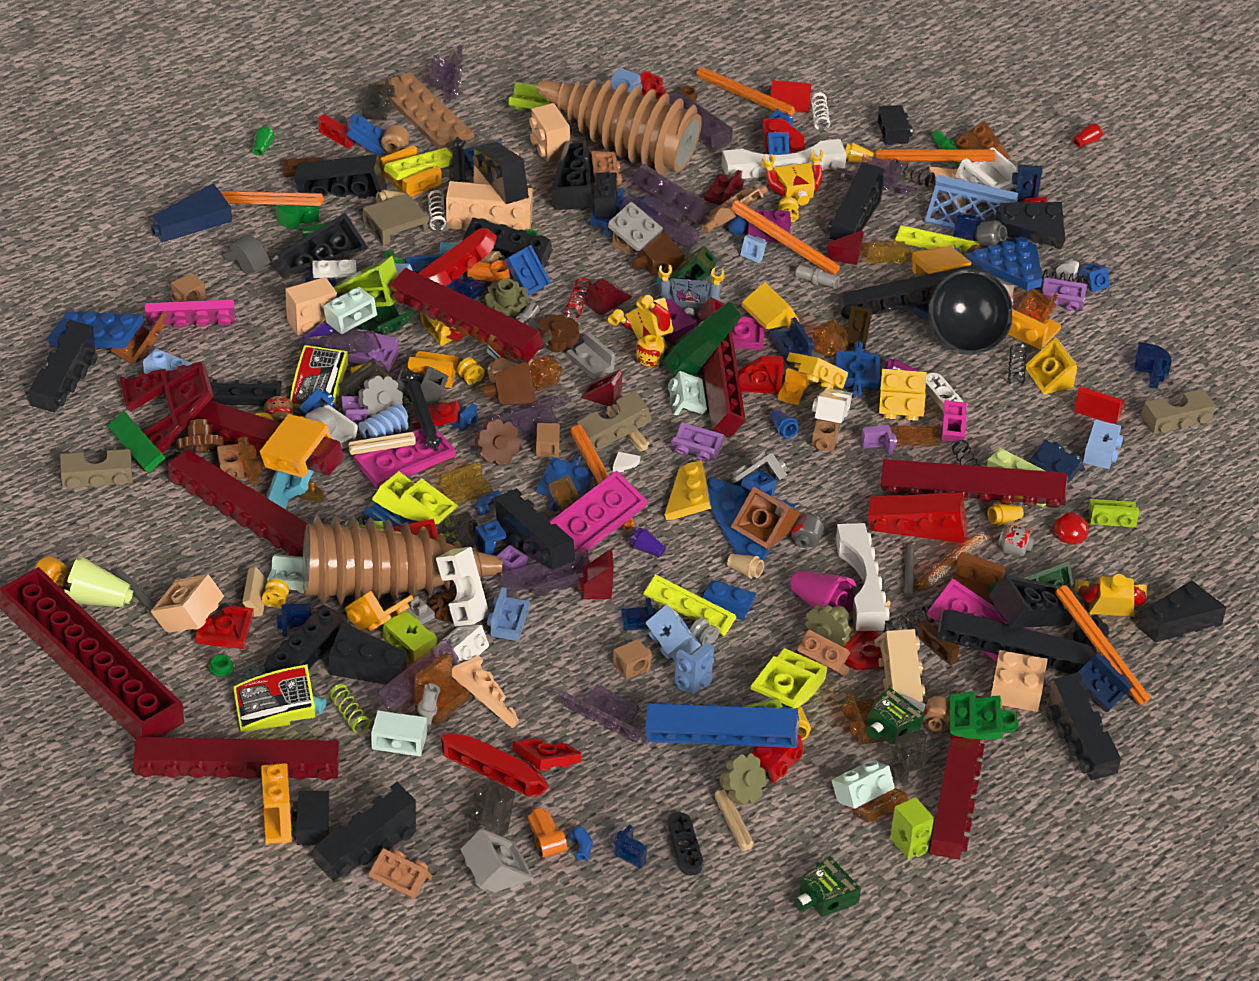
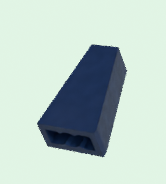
[151,184,232,243]

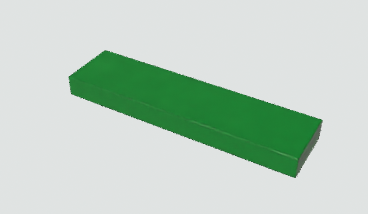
[108,411,165,473]

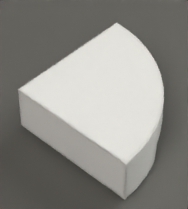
[1056,261,1079,280]
[612,452,640,472]

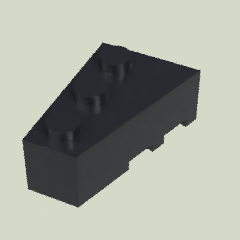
[473,142,529,204]
[996,202,1066,249]
[1139,580,1227,642]
[329,622,407,688]

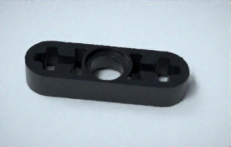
[668,812,703,876]

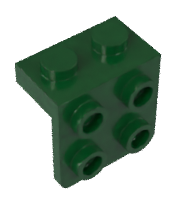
[357,304,415,335]

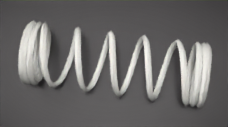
[811,93,830,130]
[428,190,446,230]

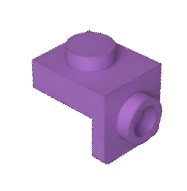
[341,396,368,426]
[861,425,897,455]

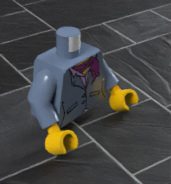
[658,265,724,320]

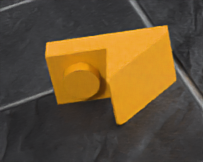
[778,368,811,406]

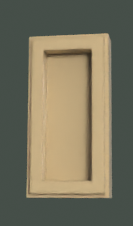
[242,566,267,617]

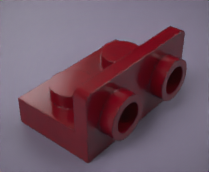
[704,169,744,205]

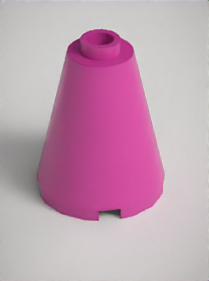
[790,570,857,614]

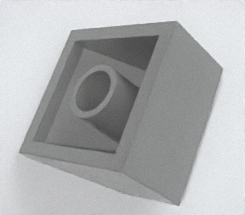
[460,829,534,892]

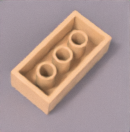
[446,181,533,230]

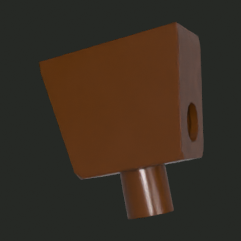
[631,232,685,276]
[482,362,536,405]

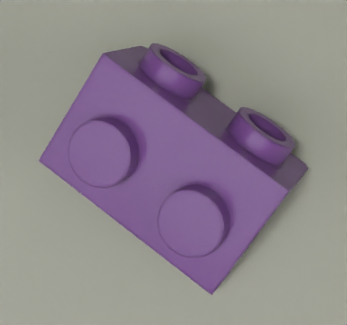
[1040,277,1087,311]
[348,329,398,371]
[671,422,725,462]

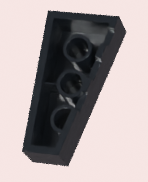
[294,154,387,199]
[271,213,368,278]
[29,319,98,413]
[314,782,416,881]

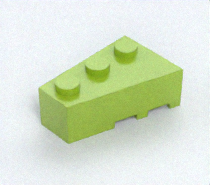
[333,256,398,307]

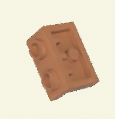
[590,151,622,186]
[797,630,850,677]
[368,848,433,900]

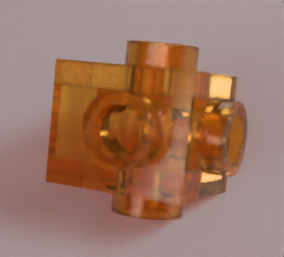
[813,319,848,357]
[529,354,564,391]

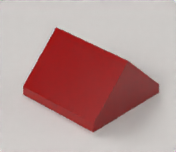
[769,80,812,113]
[1074,386,1126,424]

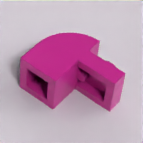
[940,400,967,444]

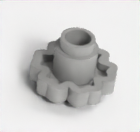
[359,376,403,418]

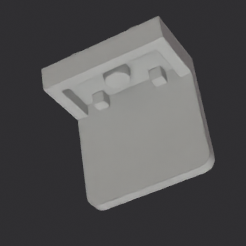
[608,202,663,251]
[731,452,787,483]

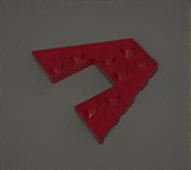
[119,362,213,472]

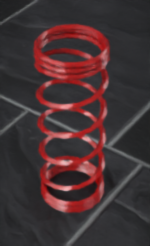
[564,277,592,319]

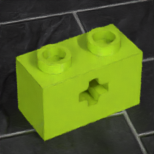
[383,611,437,666]
[890,797,934,859]

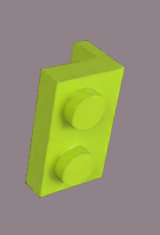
[509,82,552,110]
[1089,499,1139,527]

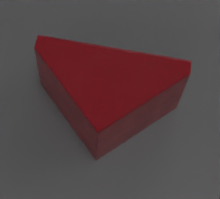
[826,231,864,265]
[581,369,623,406]

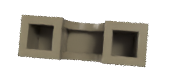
[1141,389,1216,434]
[577,390,652,451]
[60,449,133,489]

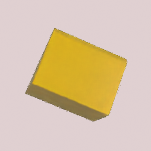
[741,282,799,329]
[1025,337,1077,394]

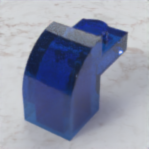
[1134,342,1172,389]

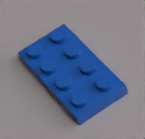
[47,311,144,349]

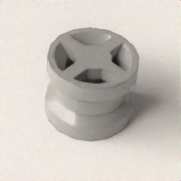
[690,617,719,646]

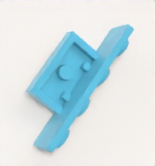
[266,469,314,509]

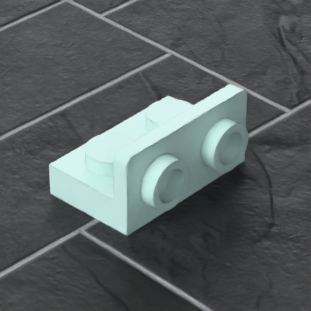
[668,371,707,415]

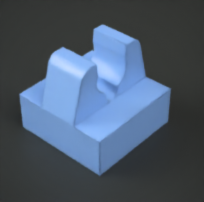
[740,234,767,263]

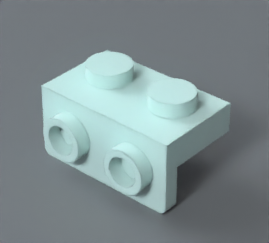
[267,554,304,593]

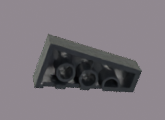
[551,140,595,210]
[828,162,885,240]
[494,488,576,570]
[989,575,1085,628]
[1046,672,1121,781]

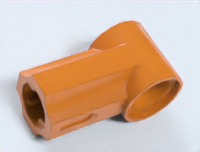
[467,260,511,283]
[528,808,567,858]

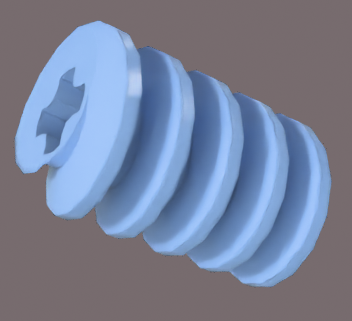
[358,403,408,439]

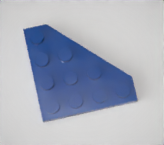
[965,237,1042,291]
[707,476,795,561]

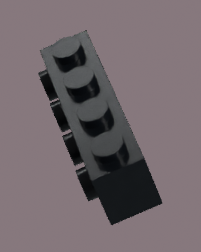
[463,217,553,268]
[264,605,347,674]

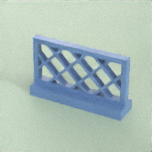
[925,175,1018,234]

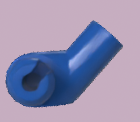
[475,490,501,515]
[569,826,593,861]

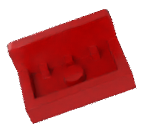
[751,734,804,783]

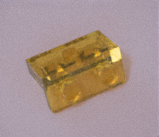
[863,241,910,264]
[439,461,492,505]

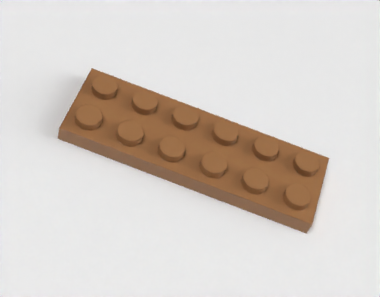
[376,72,474,149]

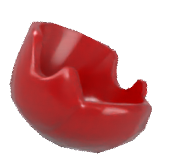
[1052,512,1089,545]

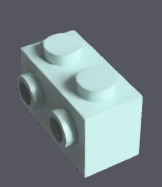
[323,287,377,334]
[371,711,427,756]
[832,760,895,809]

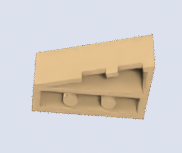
[874,629,925,702]

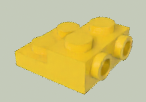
[787,352,849,389]
[879,369,927,421]

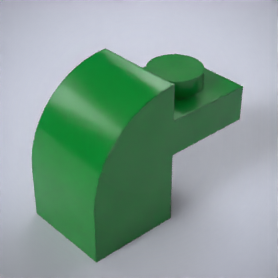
[274,205,319,229]

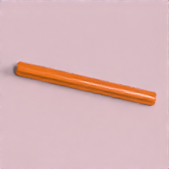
[696,67,795,117]
[875,150,996,162]
[220,191,325,206]
[731,200,840,275]
[570,424,634,530]
[1055,585,1150,706]

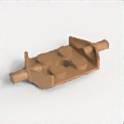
[702,185,768,233]

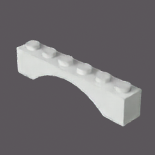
[721,139,847,179]
[836,523,889,631]

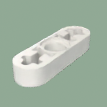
[925,373,963,410]

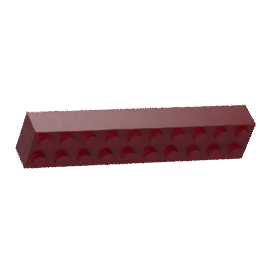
[0,567,184,739]

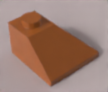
[731,486,801,549]

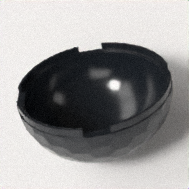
[927,269,1013,355]

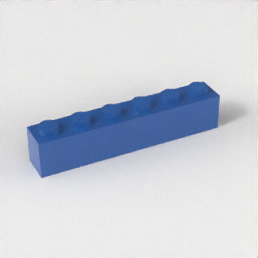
[645,702,799,748]

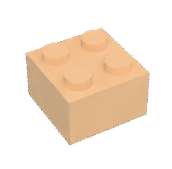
[529,103,570,163]
[286,277,337,336]
[151,574,224,633]
[991,650,1048,712]

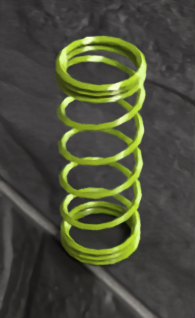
[329,684,370,733]

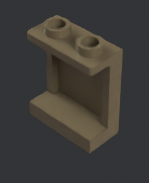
[363,193,429,246]

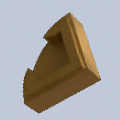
[301,480,324,502]

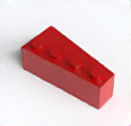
[868,493,968,544]

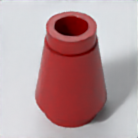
[1072,123,1103,148]

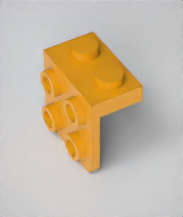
[1008,309,1061,350]
[408,351,459,388]
[344,591,414,632]

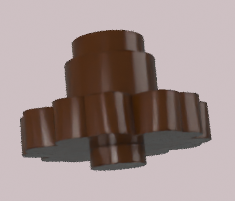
[536,314,579,353]
[176,419,224,453]
[475,419,521,465]

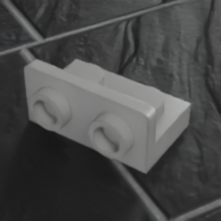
[566,332,615,380]

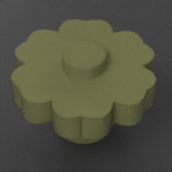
[485,278,529,317]
[805,604,851,646]
[720,753,766,805]

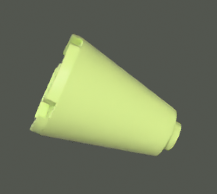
[65,556,134,608]

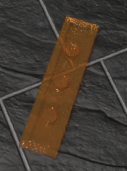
[914,532,988,591]

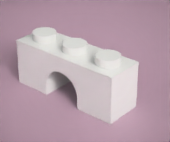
[812,388,853,423]
[436,547,489,626]

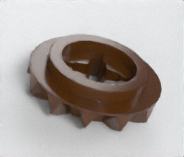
[430,591,456,622]

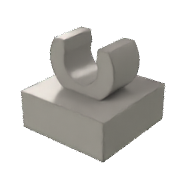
[401,596,435,624]

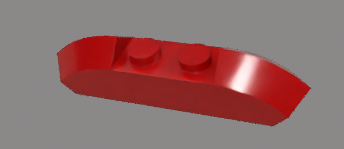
[418,228,496,286]
[440,734,549,797]

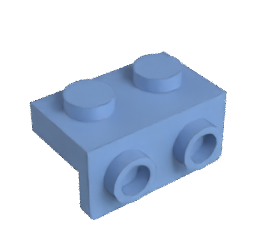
[487,587,530,641]
[674,642,714,695]

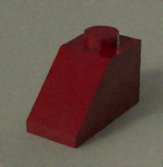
[586,278,632,316]
[578,550,614,600]

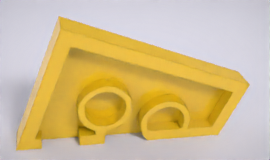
[664,460,711,520]

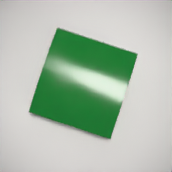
[950,692,1003,739]

